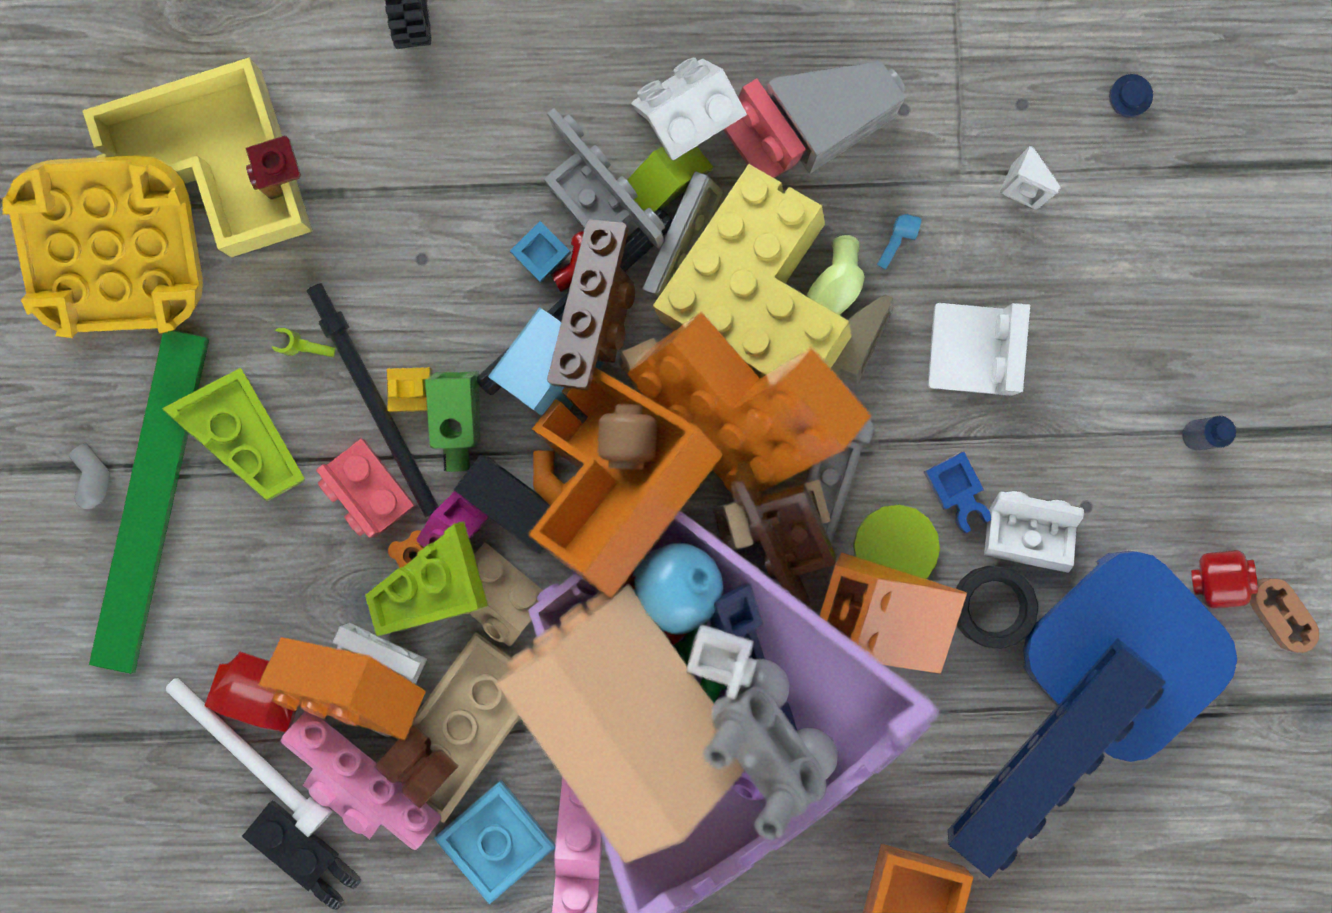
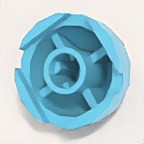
[632,543,723,635]

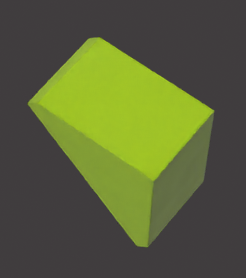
[627,146,714,212]

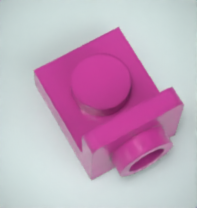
[417,491,489,547]

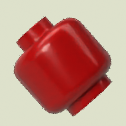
[1191,550,1258,609]

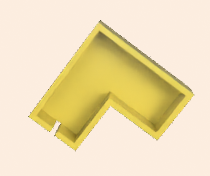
[82,57,312,257]
[653,164,851,378]

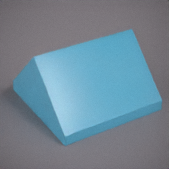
[488,307,604,416]

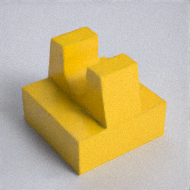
[387,367,432,412]

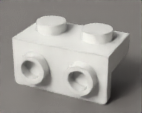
[984,491,1084,573]

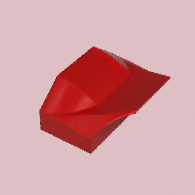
[205,651,298,732]

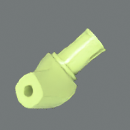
[807,235,865,316]

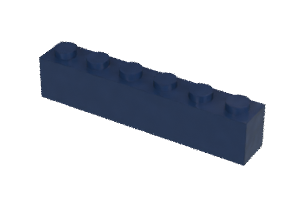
[947,638,1166,878]

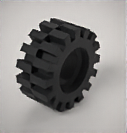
[385,0,431,49]

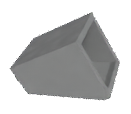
[766,61,906,174]

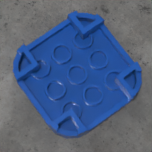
[1023,550,1237,762]

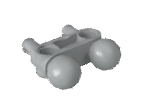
[703,659,838,840]

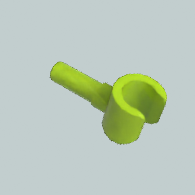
[272,328,336,358]

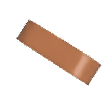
[1250,578,1319,653]

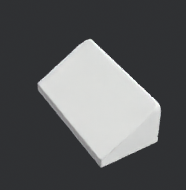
[1000,146,1060,210]

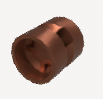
[375,724,459,809]

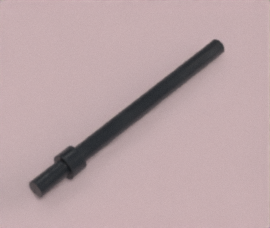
[306,283,439,518]

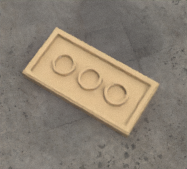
[396,631,520,823]

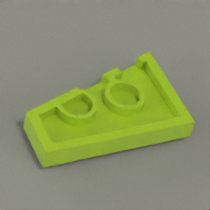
[162,368,305,502]
[365,521,488,636]

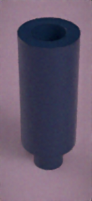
[1182,416,1236,450]

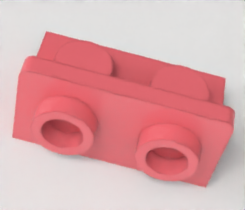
[723,78,806,178]
[316,438,416,538]

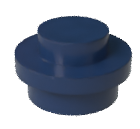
[1109,74,1153,118]

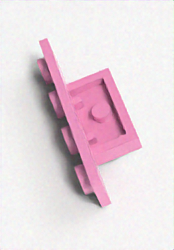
[281,711,441,850]

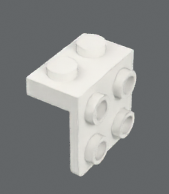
[632,58,747,160]

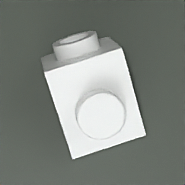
[686,625,757,699]

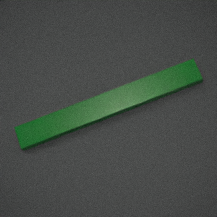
[89,330,210,674]

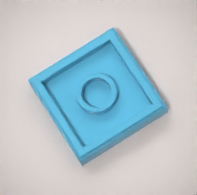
[434,780,556,904]

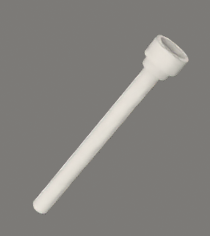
[166,678,333,837]

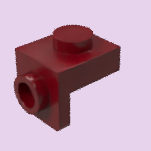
[245,136,301,199]

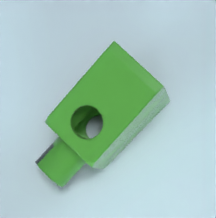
[425,371,480,472]

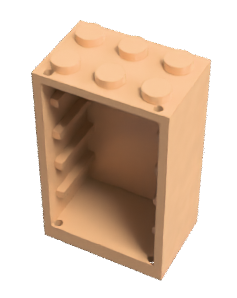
[496,584,745,863]

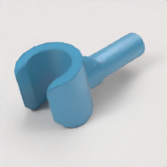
[877,214,921,270]

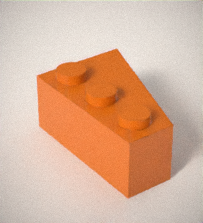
[259,637,426,740]

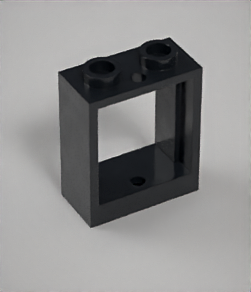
[454,454,551,554]

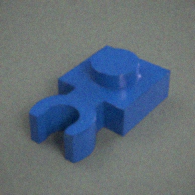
[924,452,991,533]

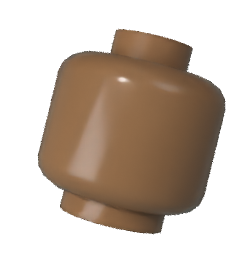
[598,405,658,469]

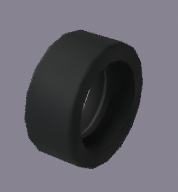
[956,566,1039,649]

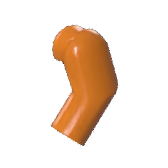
[533,451,564,506]

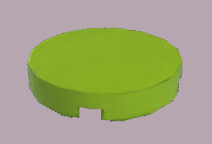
[853,504,940,579]

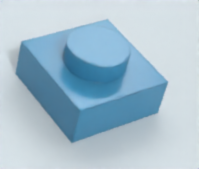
[510,221,571,283]

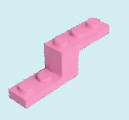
[552,776,603,913]

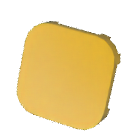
[2,155,203,338]

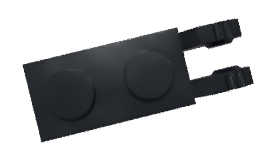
[242,800,361,910]

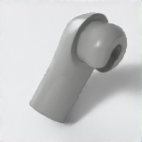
[68,443,110,510]

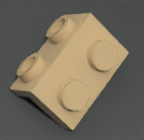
[464,542,543,646]

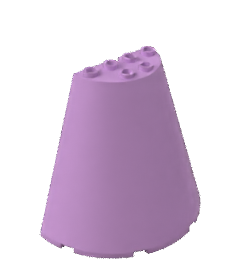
[528,511,939,913]

